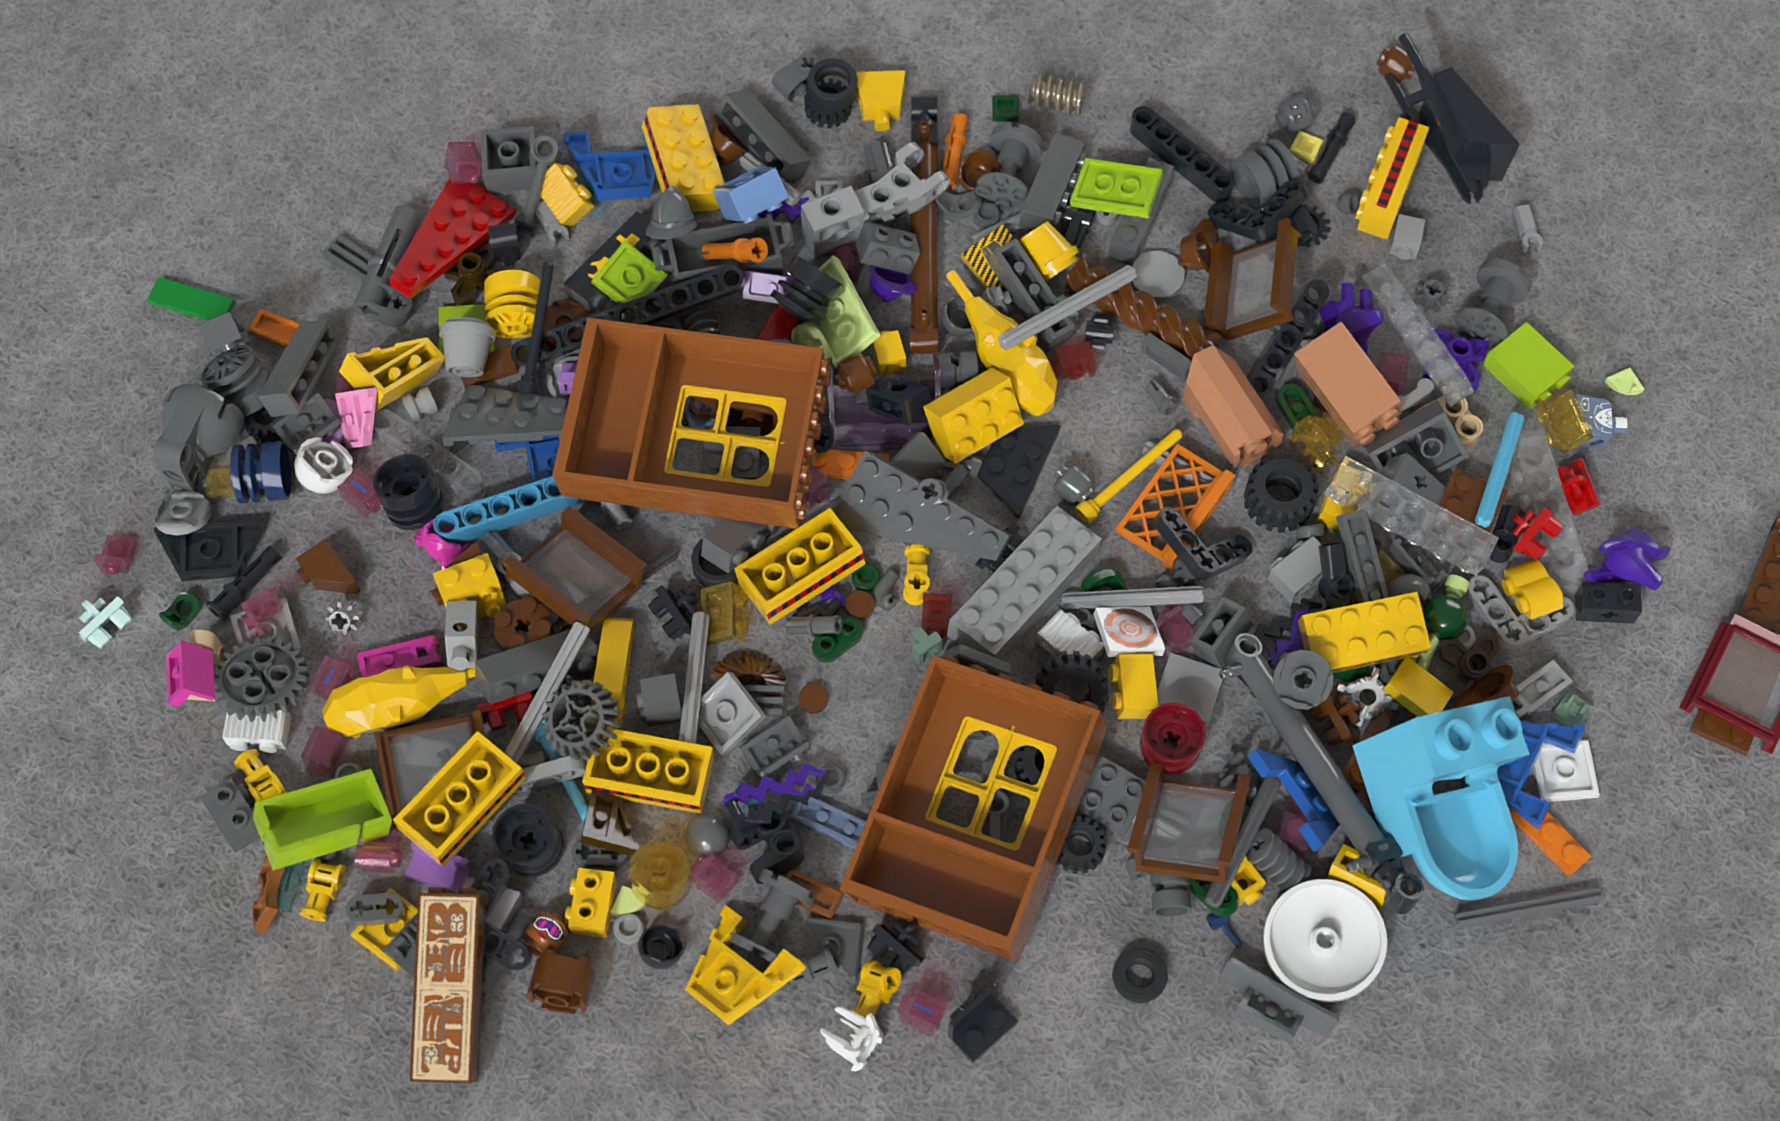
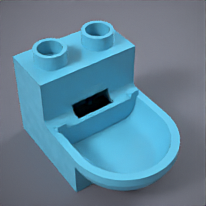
[1353,696,1530,900]

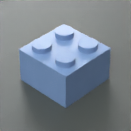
[712,167,789,224]

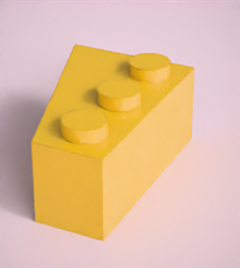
[339,337,445,412]

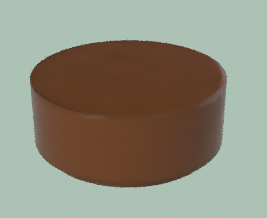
[846,591,874,620]
[799,683,828,714]

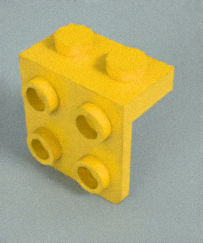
[432,553,506,627]

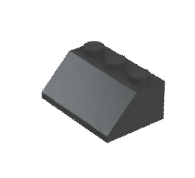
[1365,400,1470,475]

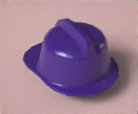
[869,265,917,303]

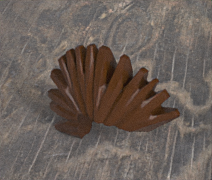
[710,651,788,697]

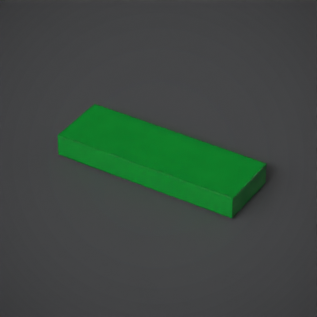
[147,277,235,321]

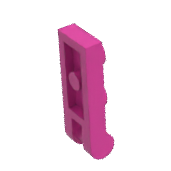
[357,636,444,677]

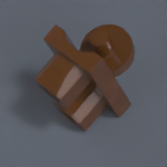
[1310,693,1363,746]

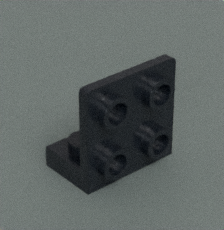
[948,982,1018,1064]

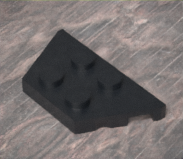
[978,425,1061,519]
[154,518,266,582]

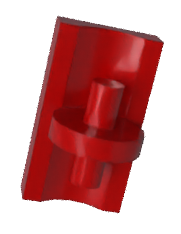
[1555,458,1601,516]
[1512,508,1564,560]
[479,691,533,731]

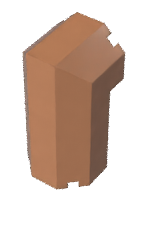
[1182,345,1284,468]

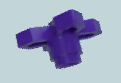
[1422,328,1488,393]

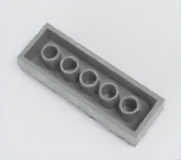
[947,506,1102,660]

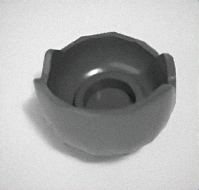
[941,296,974,337]
[1387,574,1432,603]
[685,814,730,859]

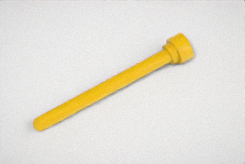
[1074,429,1182,525]

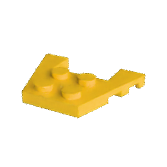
[685,905,806,1025]

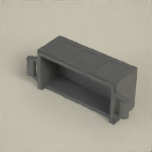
[651,213,795,299]

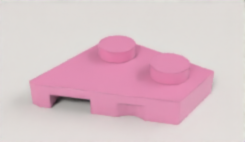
[335,387,377,449]

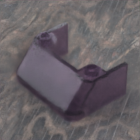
[827,354,941,451]

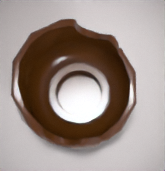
[958,150,1000,192]

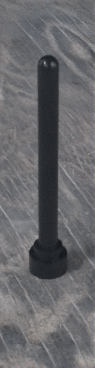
[516,261,554,395]

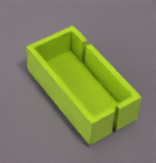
[253,769,392,870]

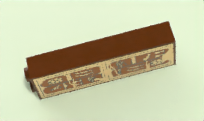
[410,887,486,1084]

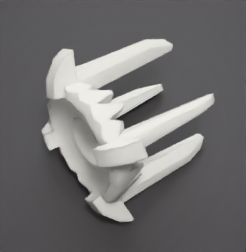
[1337,667,1399,727]
[820,1006,884,1071]

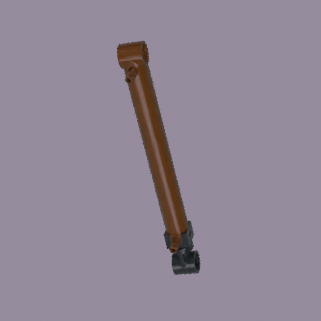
[910,96,938,354]

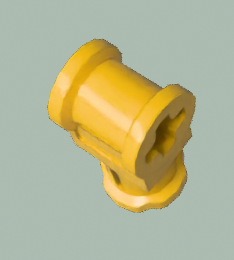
[903,544,930,606]
[234,749,287,802]
[300,858,346,922]
[851,960,901,1018]

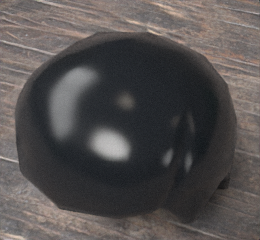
[637,924,686,969]

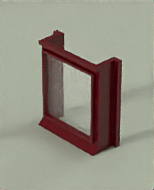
[1679,614,1780,754]

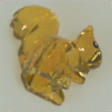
[1290,416,1345,468]

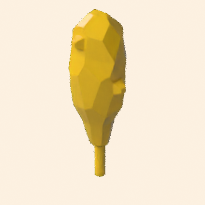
[946,270,1057,416]
[322,665,475,739]

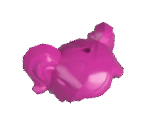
[414,519,470,570]

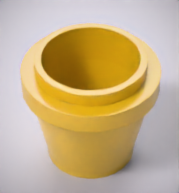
[1018,221,1079,282]

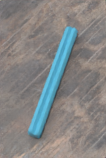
[1475,412,1525,528]

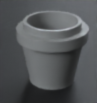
[439,317,496,377]

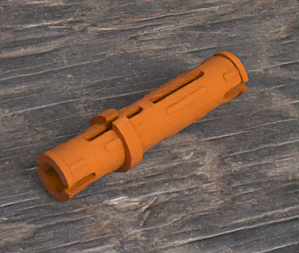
[942,113,969,190]

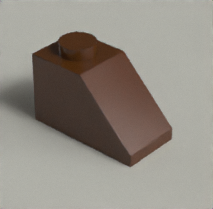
[296,539,360,594]

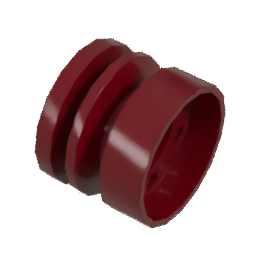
[1139,702,1206,775]

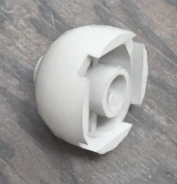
[294,437,353,494]

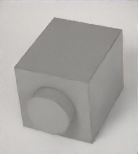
[1389,214,1425,260]

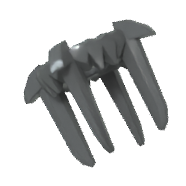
[1214,752,1266,809]

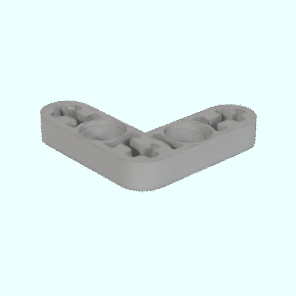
[1466,575,1574,650]

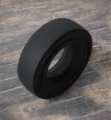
[1112,947,1168,1003]

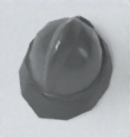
[645,186,697,239]

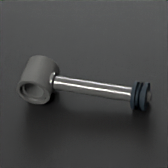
[515,135,562,237]

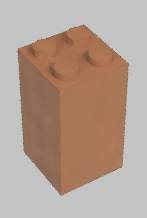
[1294,322,1401,448]

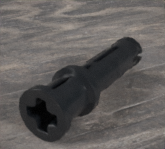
[205,546,282,622]

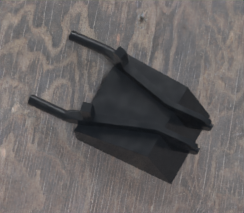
[1384,33,1520,204]

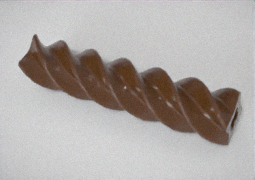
[1065,255,1222,361]

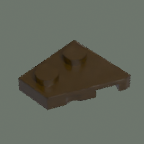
[580,789,639,857]

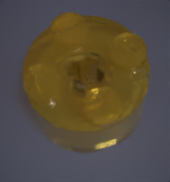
[629,841,691,912]

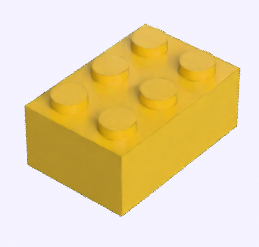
[924,368,1024,464]

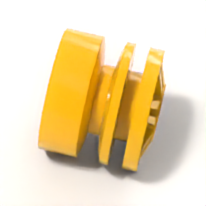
[484,270,540,339]

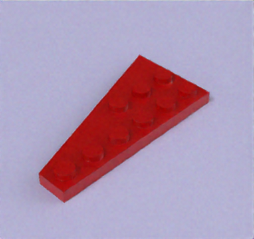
[390,170,517,299]

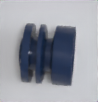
[230,441,291,504]

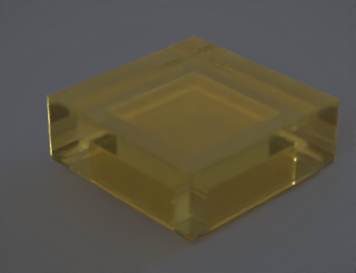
[206,469,235,498]

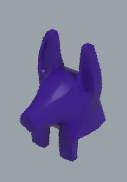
[1319,282,1385,356]
[1583,527,1671,590]

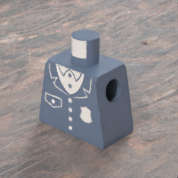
[1560,392,1627,451]

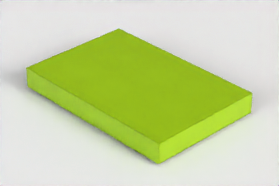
[1070,158,1164,219]

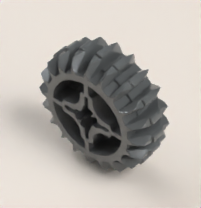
[541,679,621,760]

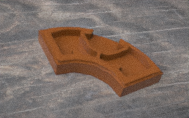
[252,855,285,934]

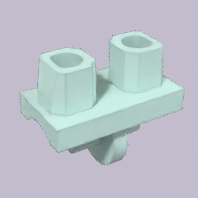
[79,597,132,649]

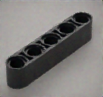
[1130,106,1235,203]
[1246,279,1329,398]

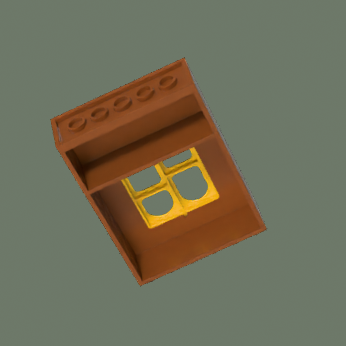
[552,318,831,529]
[839,655,1108,962]

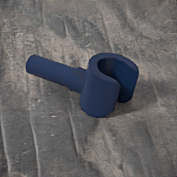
[1206,913,1242,948]

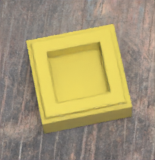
[1290,131,1324,164]

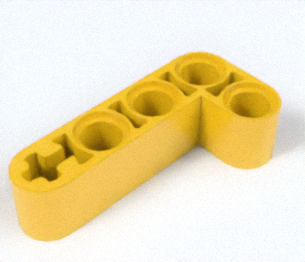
[591,617,635,730]

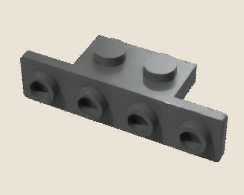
[1220,957,1339,1044]

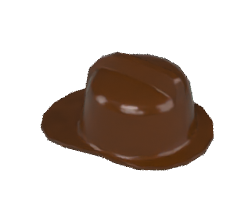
[709,113,750,165]
[1177,219,1219,273]
[1453,665,1519,709]

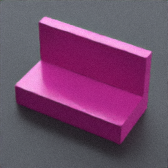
[166,640,215,707]

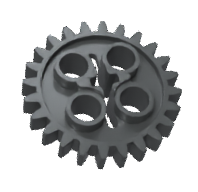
[214,636,310,722]

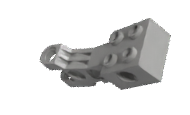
[801,142,950,257]

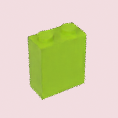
[1483,322,1575,410]

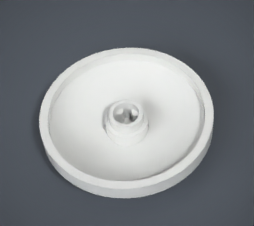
[1263,879,1387,1002]

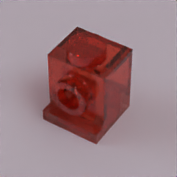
[1052,341,1096,380]
[921,593,952,639]

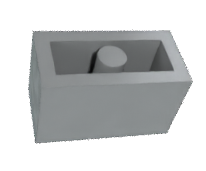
[1268,536,1322,604]

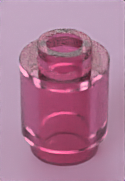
[830,246,857,283]
[355,842,401,873]

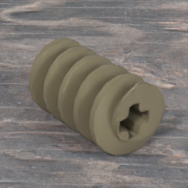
[1028,72,1085,116]

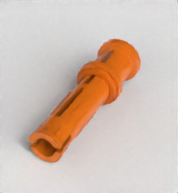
[701,238,768,263]

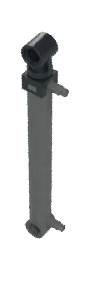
[1219,633,1424,915]

